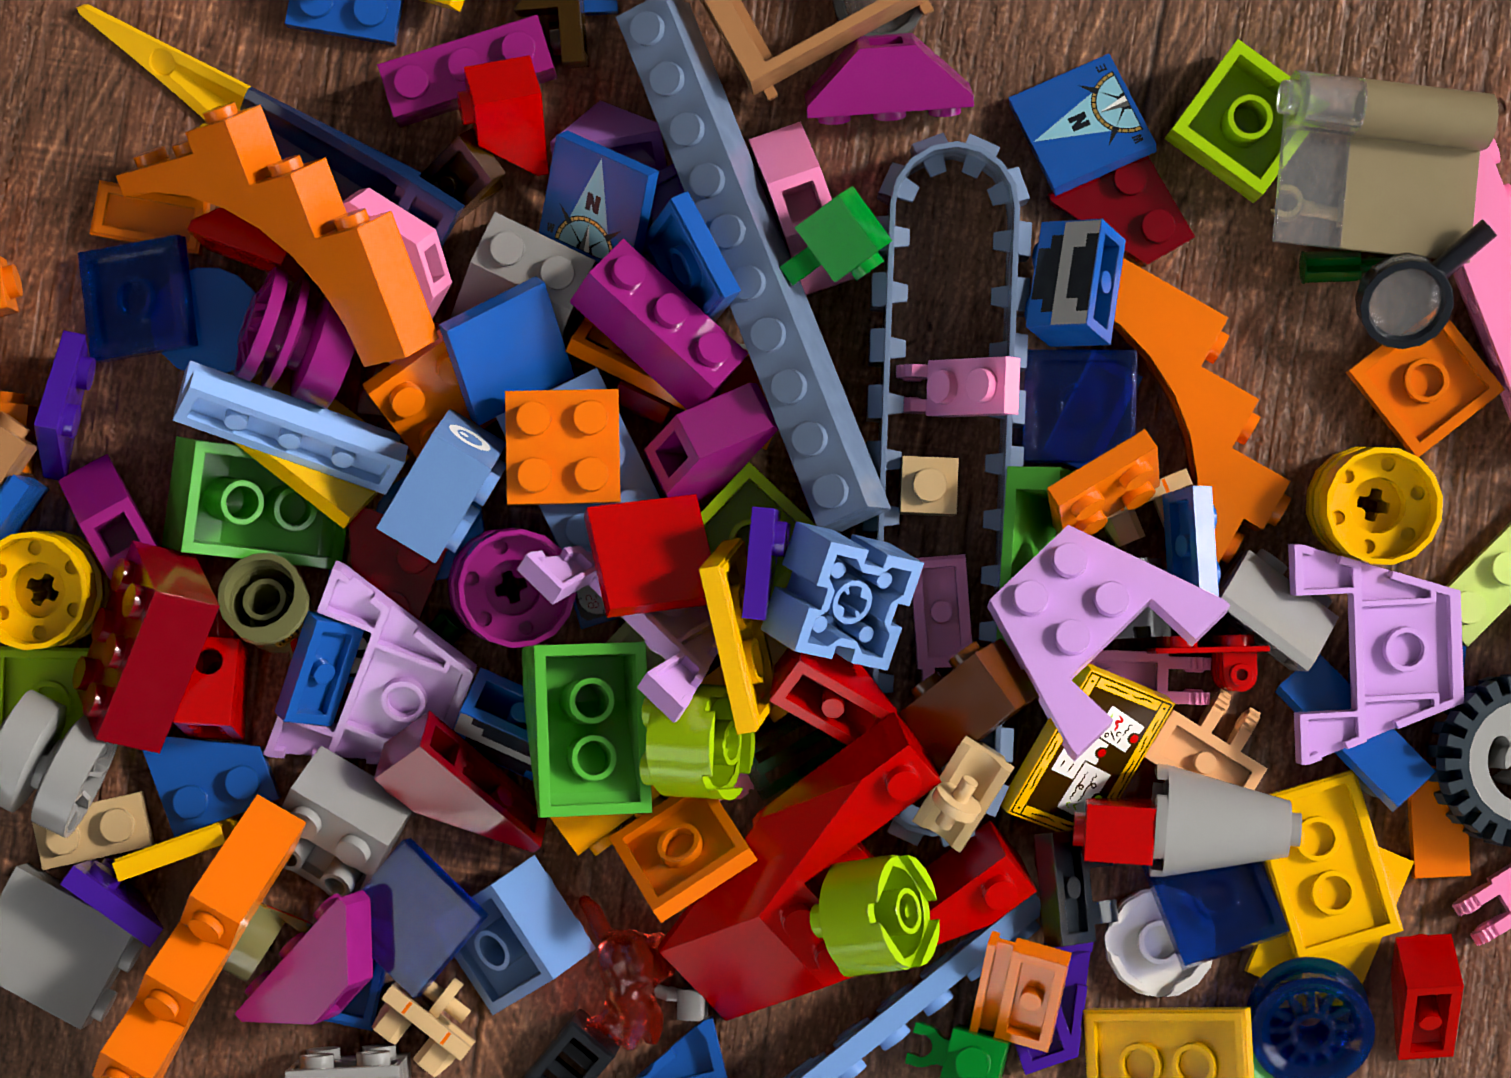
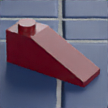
[374,710,548,853]

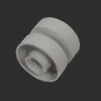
[0,689,118,838]

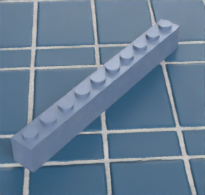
[616,0,891,531]

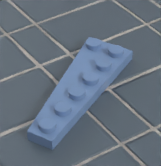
[783,893,1041,1078]

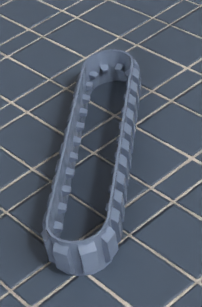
[862,133,1032,847]

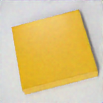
[112,817,238,882]

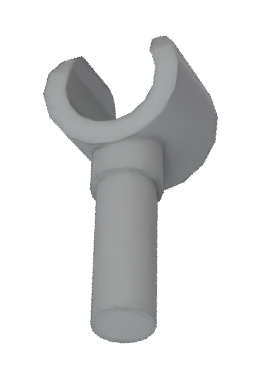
[632,977,708,1021]

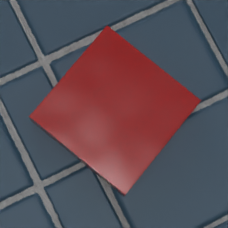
[584,494,711,618]

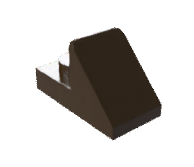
[514,0,589,69]
[420,128,506,223]

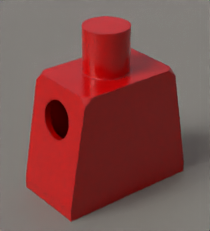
[173,609,249,741]

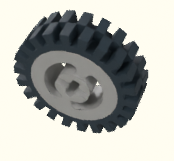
[1427,674,1511,847]

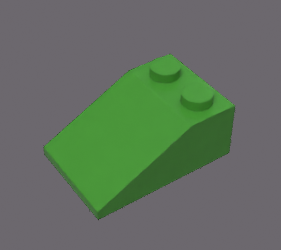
[162,436,346,569]
[522,642,652,818]

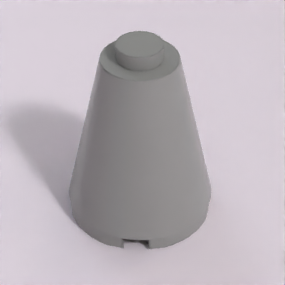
[1148,764,1302,877]

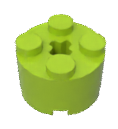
[639,684,755,800]
[810,855,940,977]

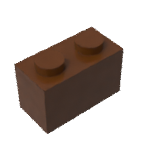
[899,638,1039,769]

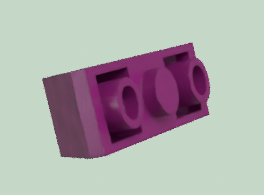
[805,33,974,125]
[644,382,779,511]
[58,454,160,580]
[234,890,373,1025]

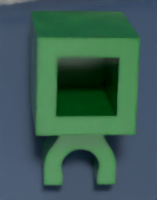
[779,186,892,285]
[905,1021,1011,1078]

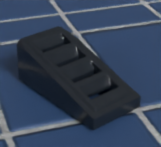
[522,1009,621,1078]

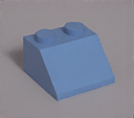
[432,855,596,1015]

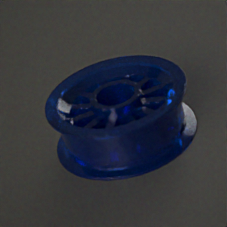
[1246,957,1375,1078]

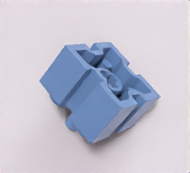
[761,521,924,671]

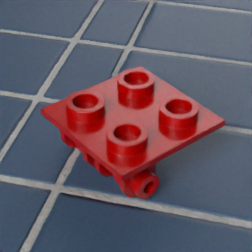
[1143,635,1270,692]

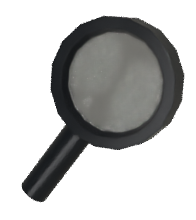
[1355,219,1498,349]

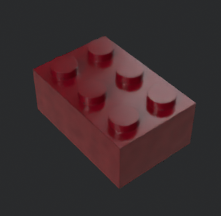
[72,540,220,754]

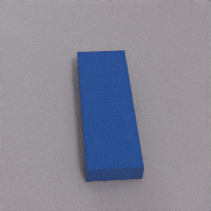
[1275,654,1436,812]

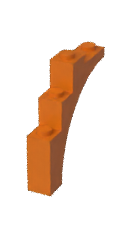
[116,102,439,367]
[1113,258,1291,564]
[92,794,306,1078]

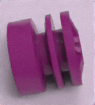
[234,267,355,409]
[447,528,576,648]

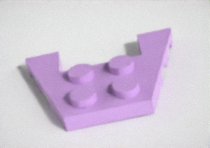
[987,525,1230,762]
[1288,544,1464,765]
[517,546,718,723]
[263,560,477,764]

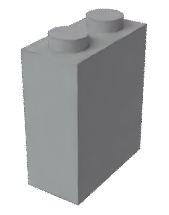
[0,863,144,1030]

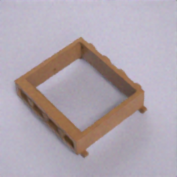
[700,0,934,102]

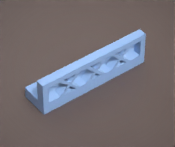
[172,361,408,495]

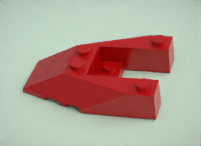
[658,712,1037,1021]

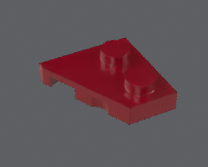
[1046,156,1195,267]
[349,507,449,621]

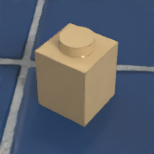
[898,456,959,517]

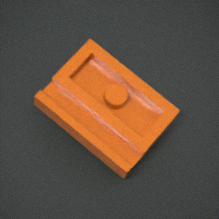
[969,931,1072,1053]

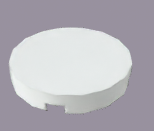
[1103,886,1215,997]

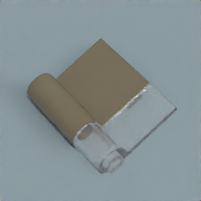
[1272,70,1498,264]

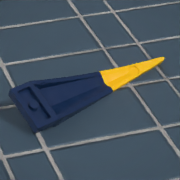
[77,4,465,248]

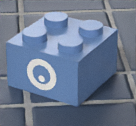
[376,409,506,563]

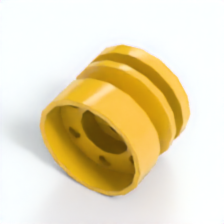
[1306,447,1443,565]
[0,531,112,650]

